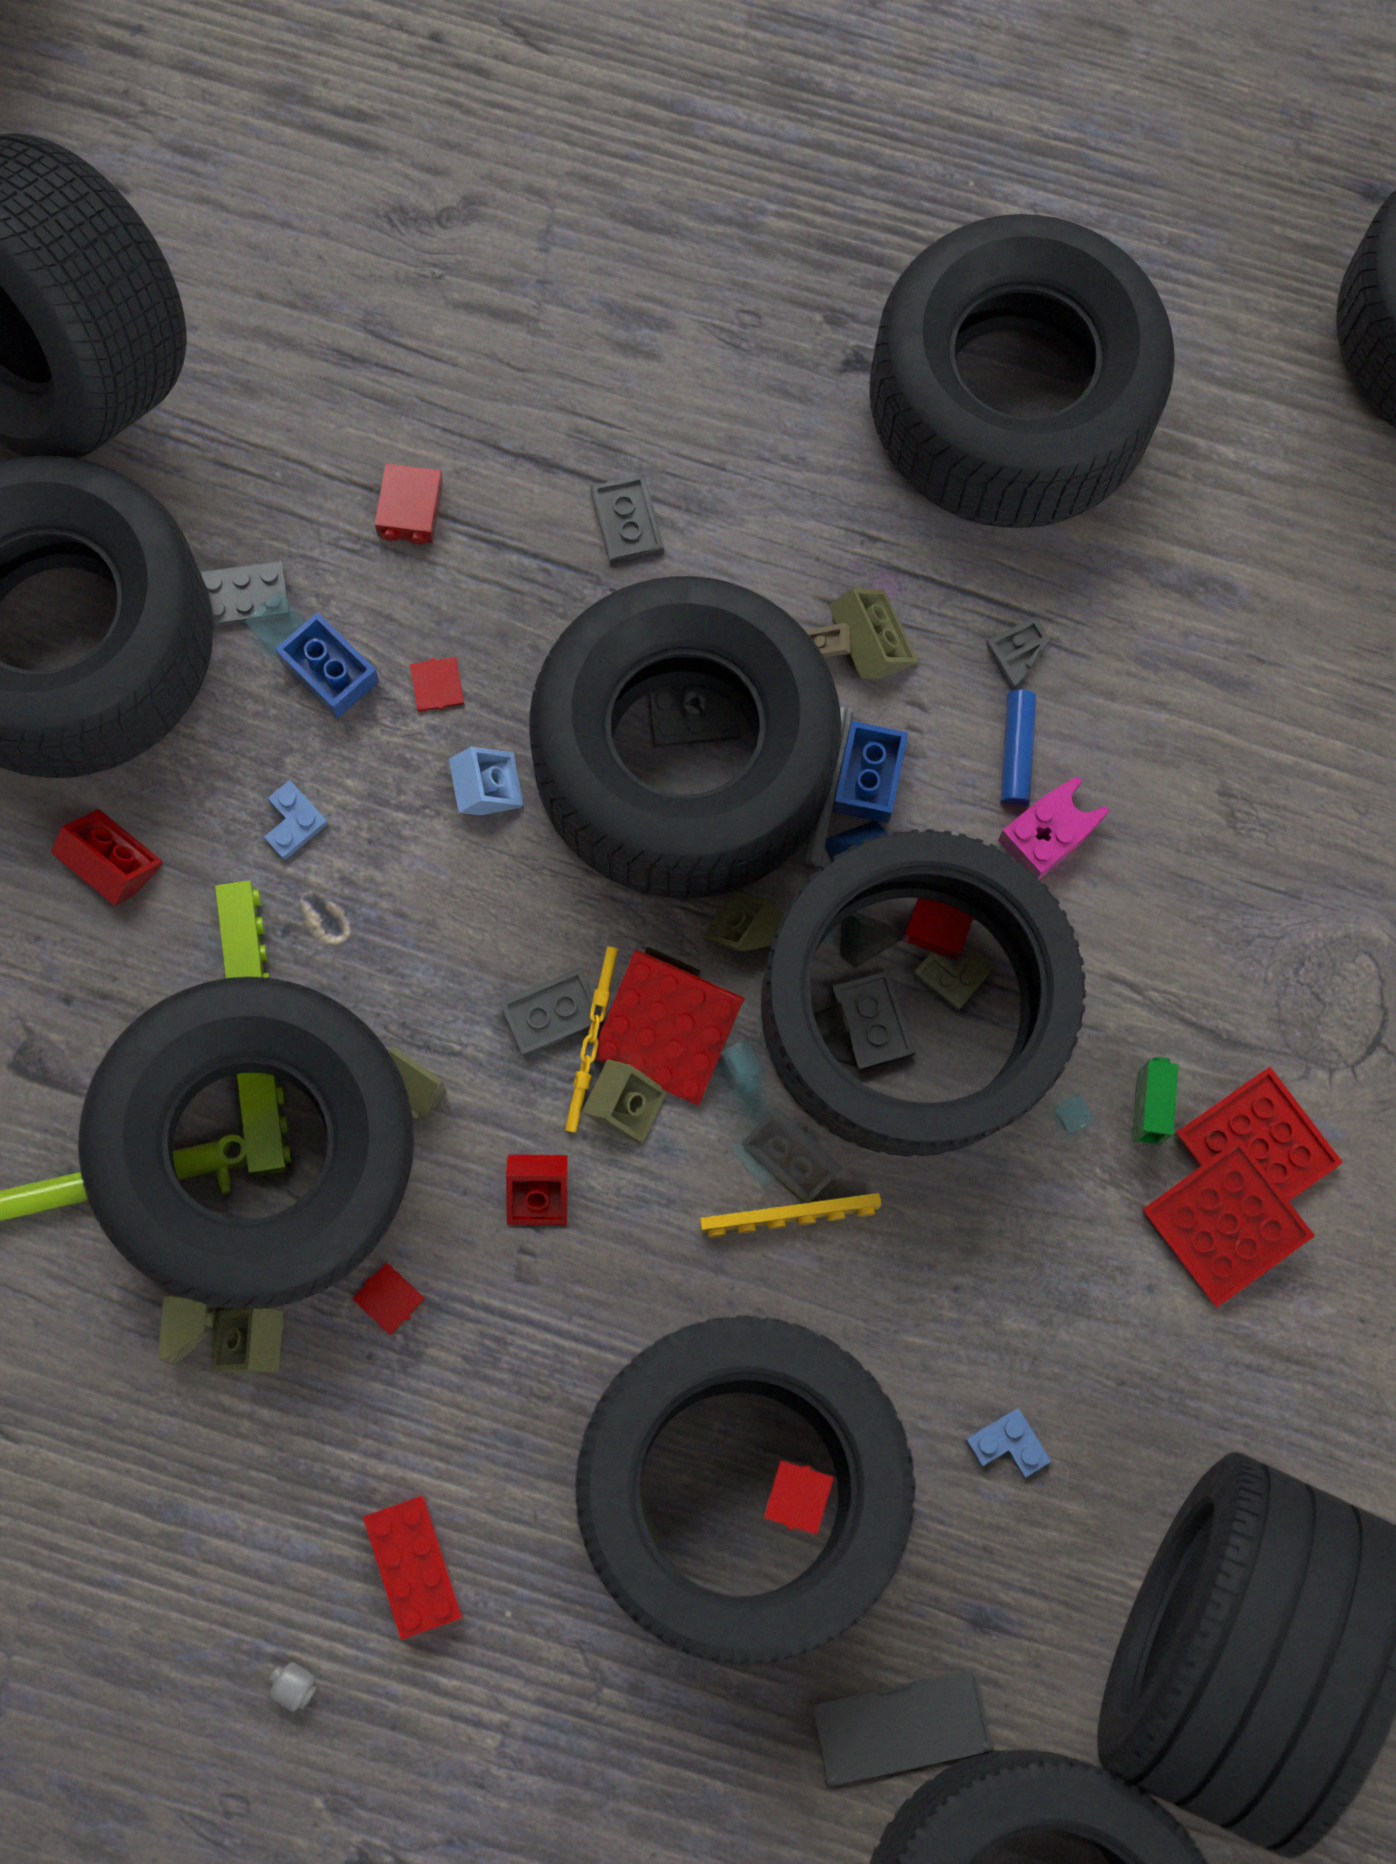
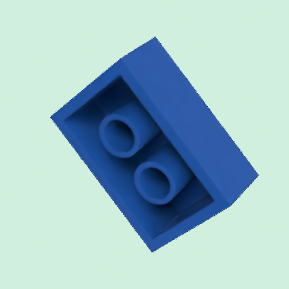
[275,612,379,719]
[832,721,908,824]

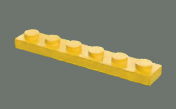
[700,1193,881,1238]

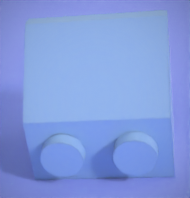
[449,747,524,815]

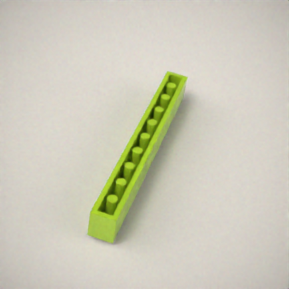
[215,880,293,1177]

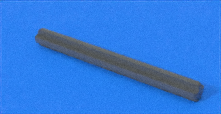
[804,706,853,868]

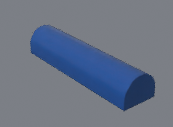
[1000,690,1036,806]

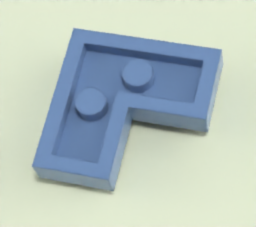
[264,780,328,861]
[966,1408,1051,1478]

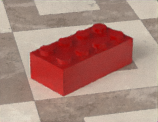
[363,1495,464,1640]

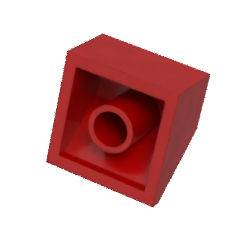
[506,1155,568,1225]

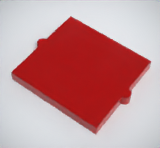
[410,656,464,712]
[352,1262,425,1336]
[764,1461,833,1535]

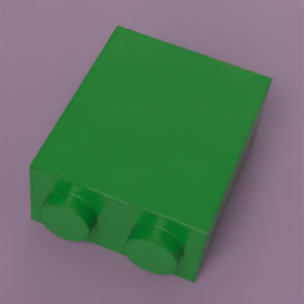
[1131,1057,1179,1145]

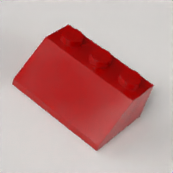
[51,809,163,906]

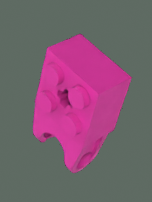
[998,777,1110,881]

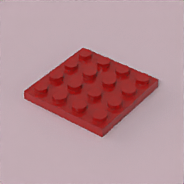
[595,949,745,1106]
[1174,1066,1343,1201]
[1142,1138,1315,1307]

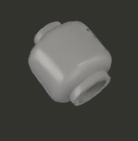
[268,1662,317,1712]

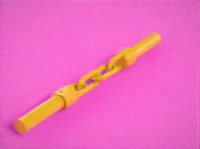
[565,946,618,1133]

